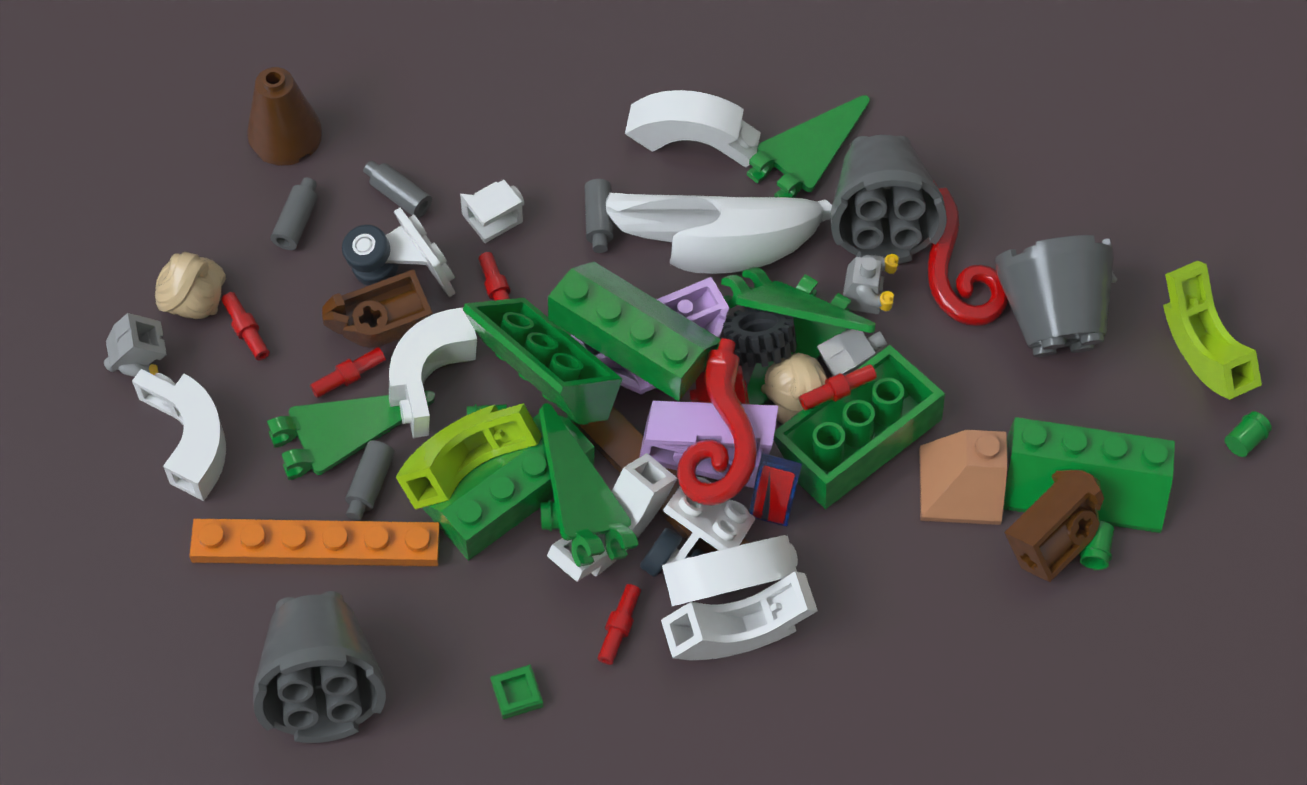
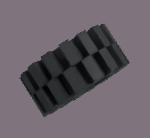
[723,307,797,367]

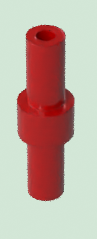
[478,252,511,301]
[221,292,270,361]
[310,347,386,398]
[799,364,877,411]
[597,584,641,665]

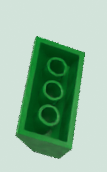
[548,262,721,401]
[463,298,622,425]
[773,345,945,510]
[422,414,595,561]
[1003,417,1175,533]

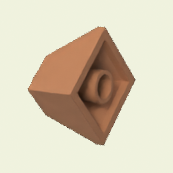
[919,430,1008,525]

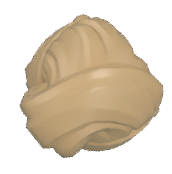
[155,252,226,319]
[761,353,828,424]

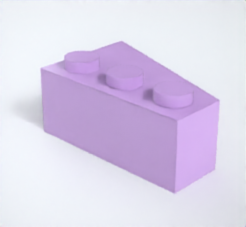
[639,401,778,488]

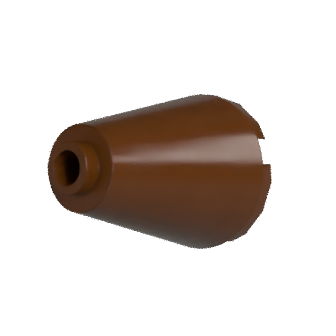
[247,67,322,166]

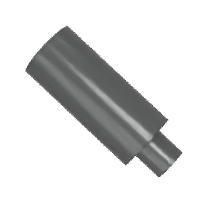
[363,160,432,218]
[270,177,318,250]
[584,179,613,253]
[345,441,395,521]

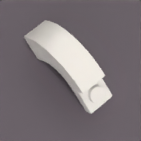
[625,90,761,167]
[389,308,477,438]
[132,369,226,501]
[547,453,677,582]
[662,535,798,606]
[661,572,818,660]

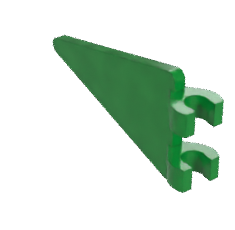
[747,95,870,198]
[721,267,876,333]
[747,274,851,405]
[267,390,435,480]
[539,403,638,567]

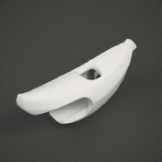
[606,192,832,274]

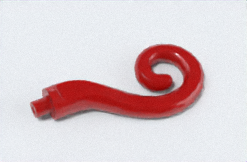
[928,180,1008,326]
[677,339,757,506]

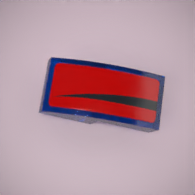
[749,453,802,527]

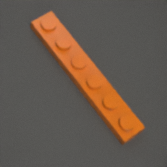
[189,519,440,566]

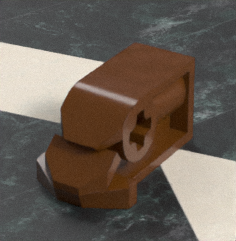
[322,269,433,348]
[1004,470,1104,582]

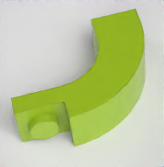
[1163,260,1262,400]
[396,403,542,509]

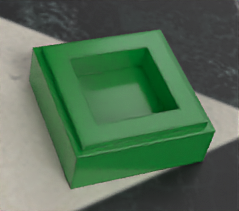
[490,664,543,720]

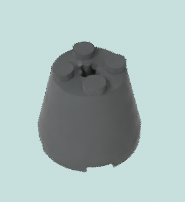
[830,135,947,264]
[995,235,1114,357]
[253,591,386,743]

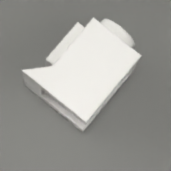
[460,180,524,243]

